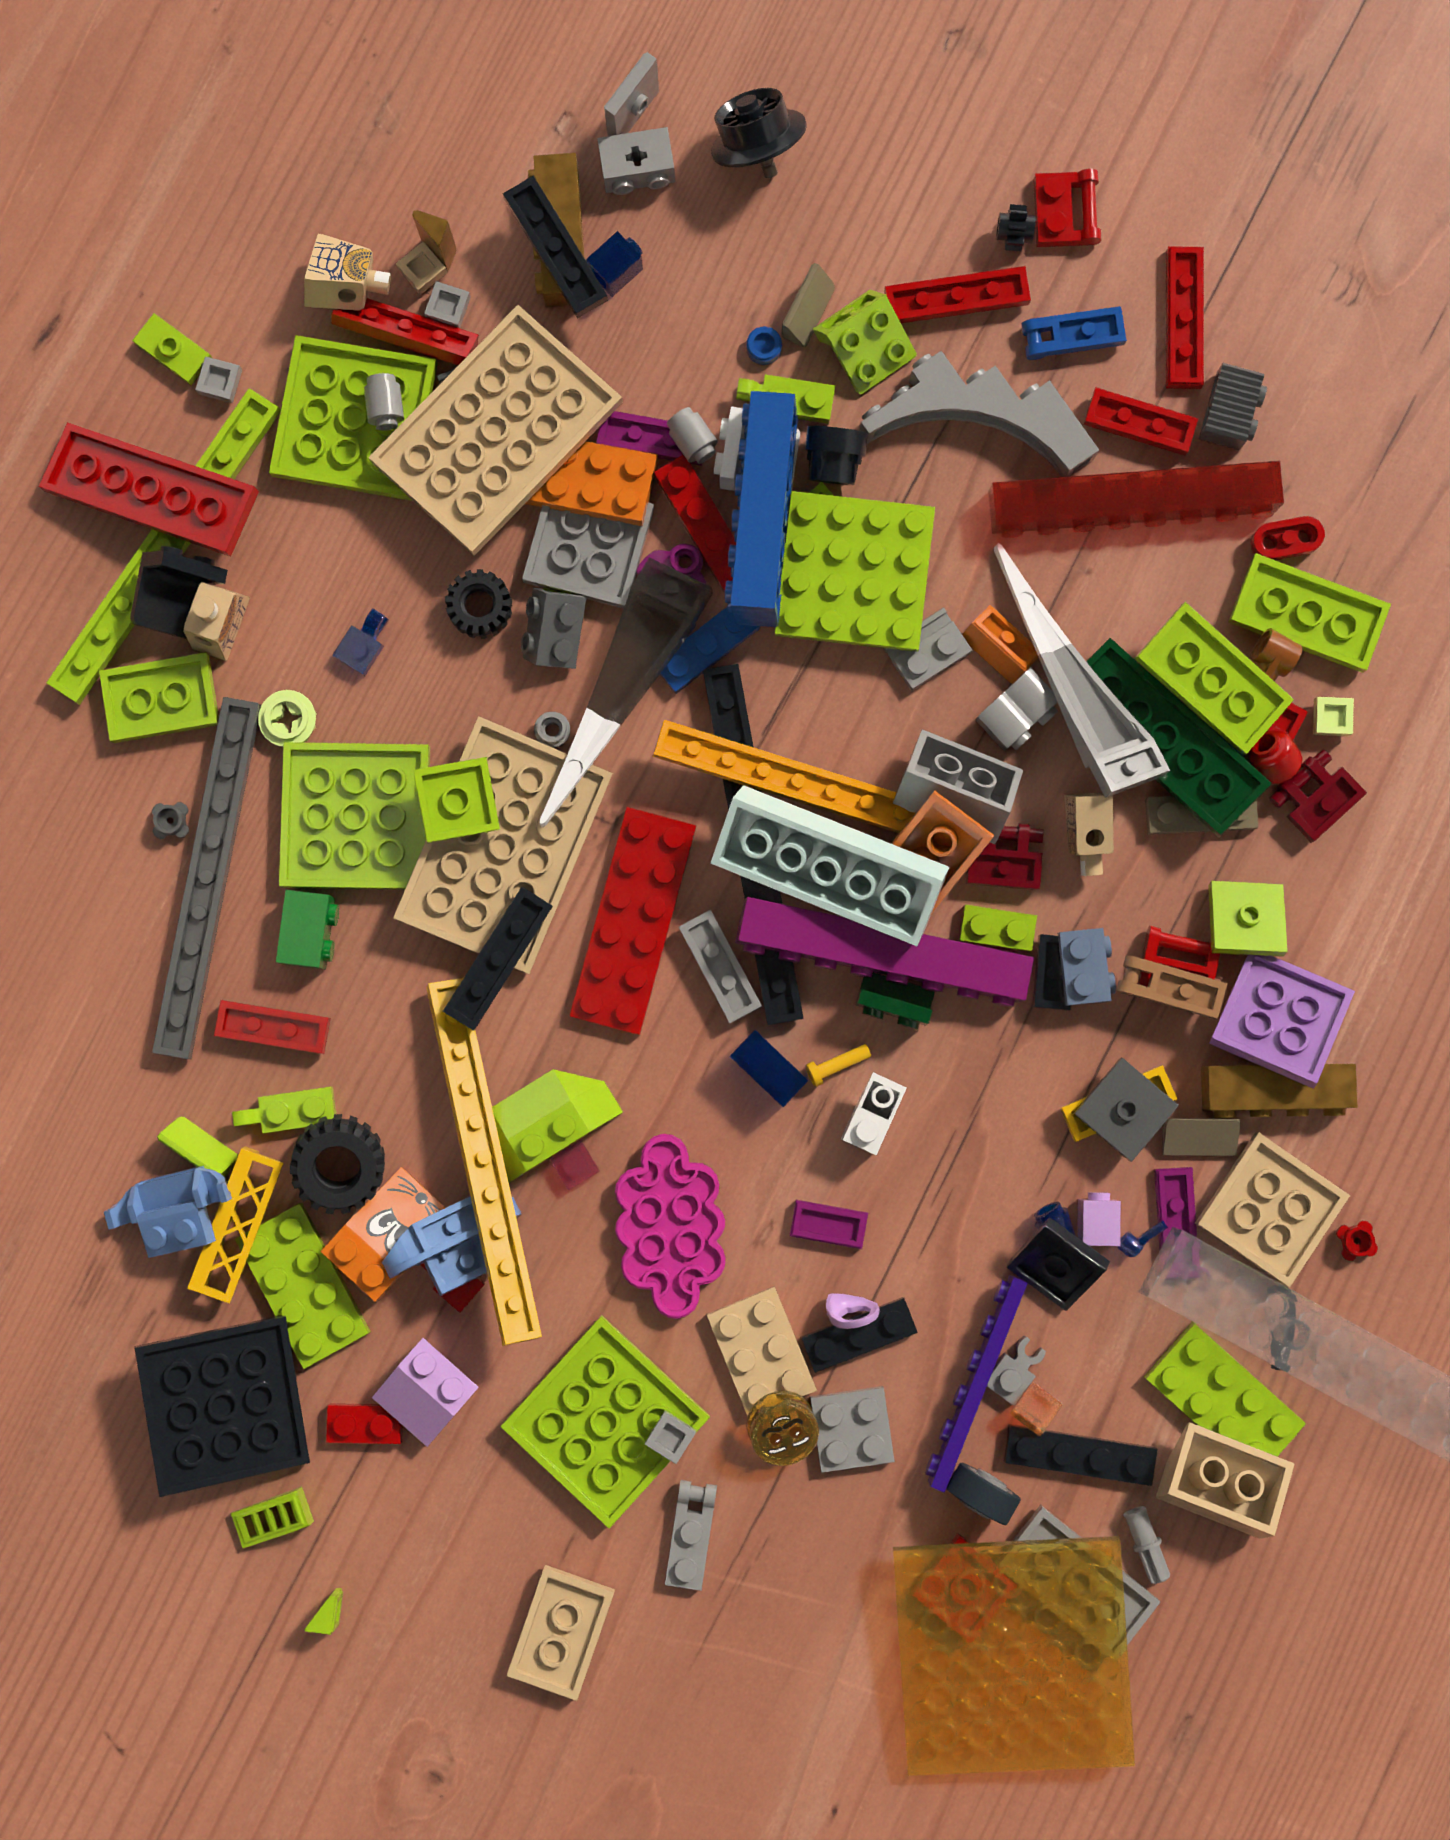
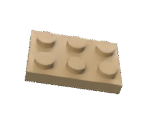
[707,1286,817,1419]
[507,1565,615,1701]

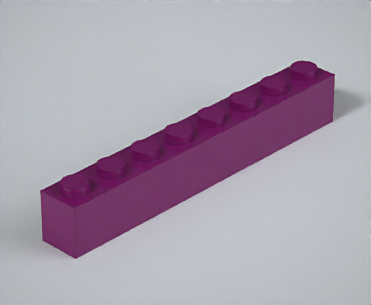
[735,897,1034,1007]

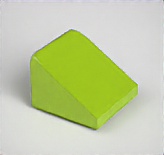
[304,1588,343,1635]

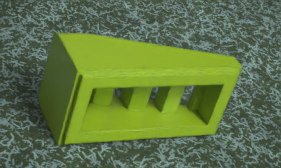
[231,1486,314,1548]

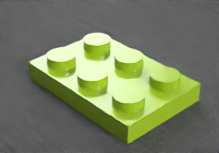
[99,652,219,743]

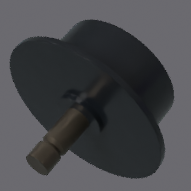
[711,88,807,178]

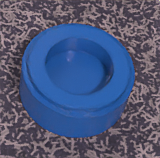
[746,326,782,365]

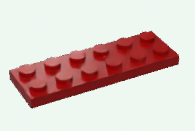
[38,422,259,557]
[570,807,697,1035]

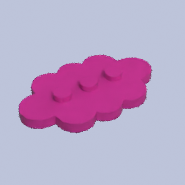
[615,1134,726,1319]

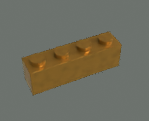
[528,153,585,307]
[1201,1064,1358,1118]

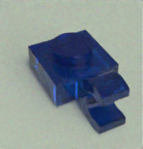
[333,608,389,676]

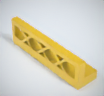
[187,1146,284,1304]

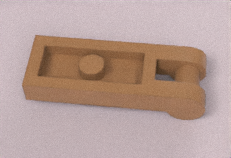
[1116,955,1228,1019]

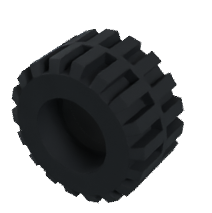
[290,1114,385,1215]

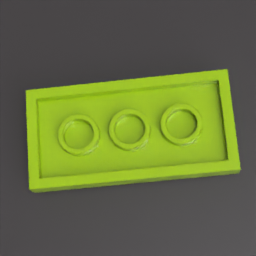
[1228,553,1391,673]
[1135,602,1294,755]
[235,1203,371,1369]
[1144,1322,1306,1457]

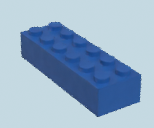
[725,391,798,627]

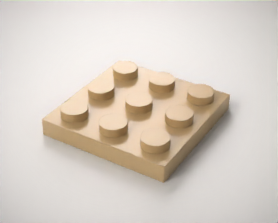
[1195,1132,1350,1287]

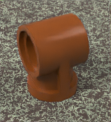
[1251,628,1303,682]

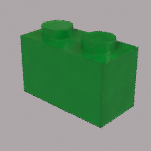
[276,890,339,970]

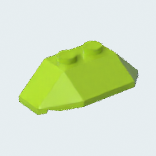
[492,1069,623,1183]

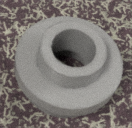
[534,712,571,748]

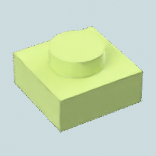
[1313,697,1354,736]

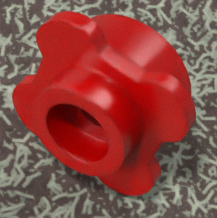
[1336,1220,1378,1261]

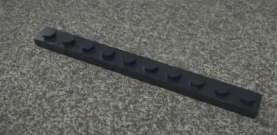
[703,664,804,1026]

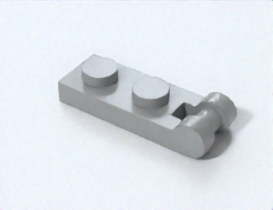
[665,1480,717,1591]

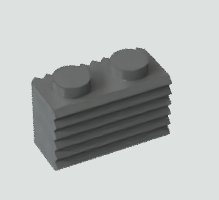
[1199,363,1267,450]

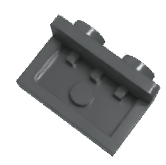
[521,588,586,669]

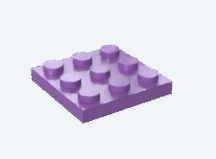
[1209,955,1355,1089]

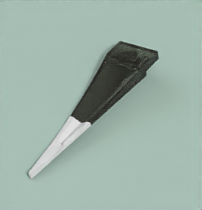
[540,557,713,828]

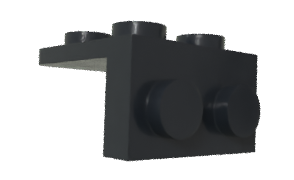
[130,546,228,640]

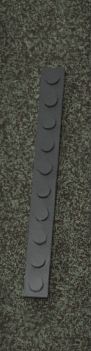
[152,697,261,1059]

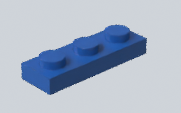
[653,606,760,694]

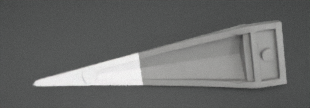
[994,543,1170,798]

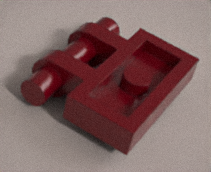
[1269,749,1367,843]
[966,823,1044,890]

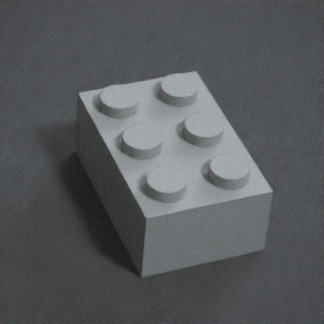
[893,729,1023,844]

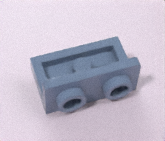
[1057,928,1116,1006]

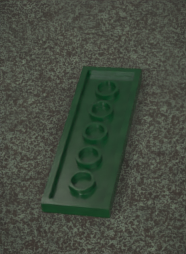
[1086,638,1272,838]

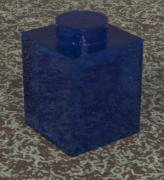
[586,231,643,297]

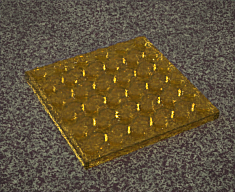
[893,1536,1135,1776]

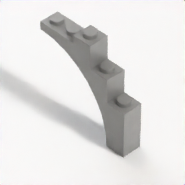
[859,351,1099,480]

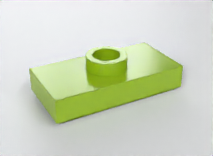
[132,313,212,386]

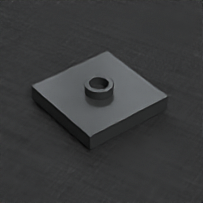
[1073,1057,1179,1162]

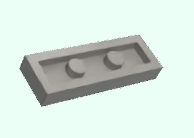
[679,910,762,1023]

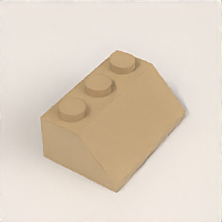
[1156,1422,1295,1539]

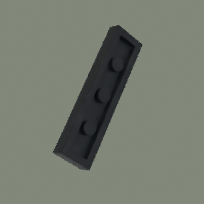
[502,175,608,319]
[443,887,553,1031]
[1004,1424,1157,1486]

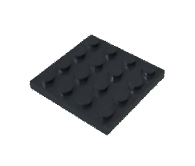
[134,1315,310,1497]

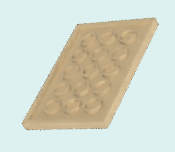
[368,305,623,556]
[393,716,613,974]

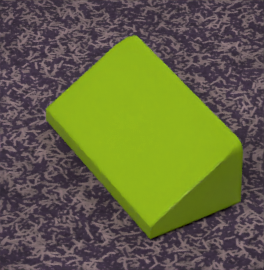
[157,1116,238,1178]

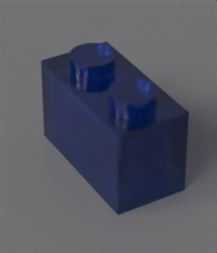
[730,1030,809,1108]

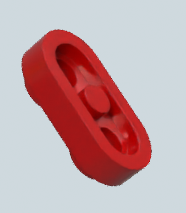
[1251,516,1325,560]

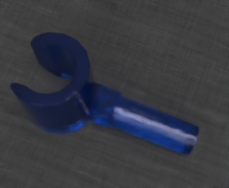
[1118,1220,1168,1257]

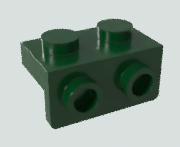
[855,972,935,1030]

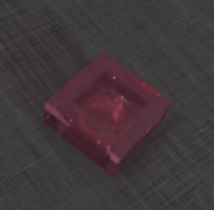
[550,1140,600,1190]

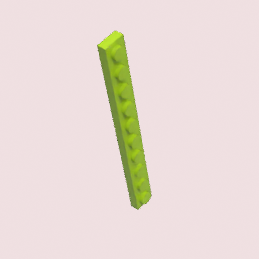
[46,388,281,705]

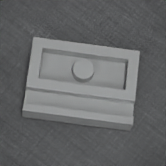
[883,608,973,692]

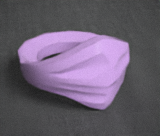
[826,1293,880,1329]

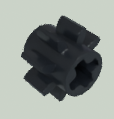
[996,204,1036,252]

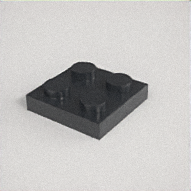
[1006,1217,1110,1311]

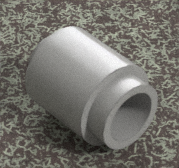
[364,373,404,431]
[667,407,718,464]

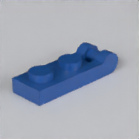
[1021,306,1127,360]

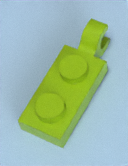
[736,374,835,424]
[232,1086,336,1133]

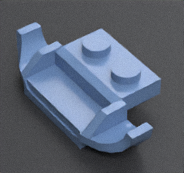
[104,1166,232,1258]
[382,1196,522,1296]

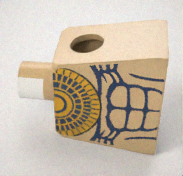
[304,234,391,311]
[183,582,250,661]
[1064,793,1114,876]

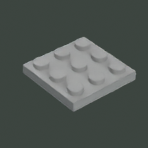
[522,502,654,609]

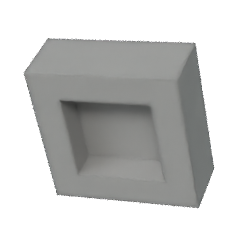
[424,281,471,328]
[195,356,242,403]
[645,1410,696,1464]

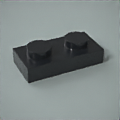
[1033,934,1071,1011]

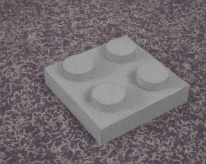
[810,1386,895,1473]

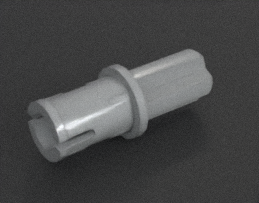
[1123,1506,1170,1584]

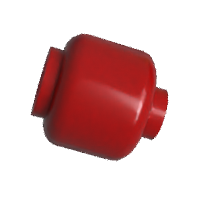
[1248,730,1303,784]

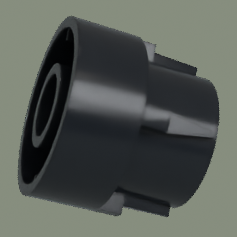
[805,426,868,485]

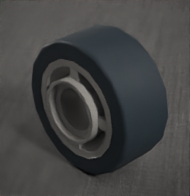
[946,1462,1021,1525]

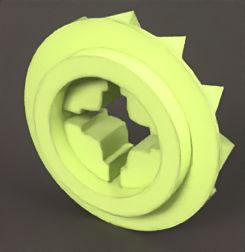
[258,690,317,747]

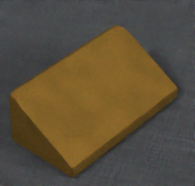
[412,210,457,271]

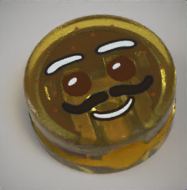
[746,1391,819,1466]

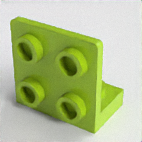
[813,289,917,394]

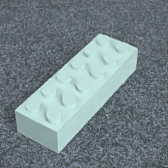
[711,785,949,946]

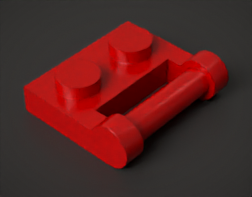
[1033,169,1102,247]
[1137,926,1220,987]

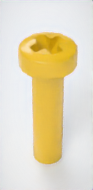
[805,1044,871,1087]

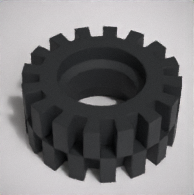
[445,569,513,639]

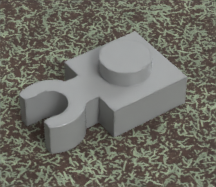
[987,1336,1046,1406]

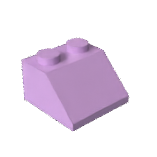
[372,1338,479,1447]

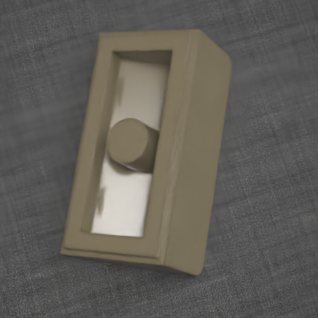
[782,263,835,347]
[1162,1119,1240,1156]

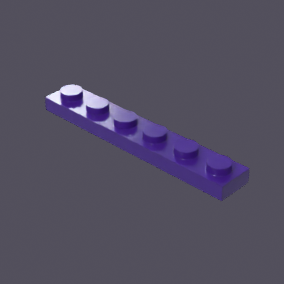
[925,1275,1028,1493]

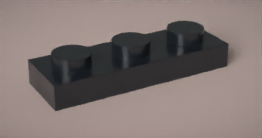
[801,1297,918,1373]

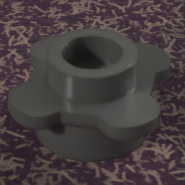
[152,802,189,839]

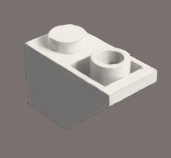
[841,1072,907,1155]

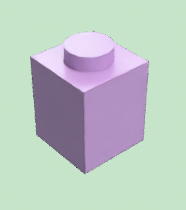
[1078,1192,1121,1246]

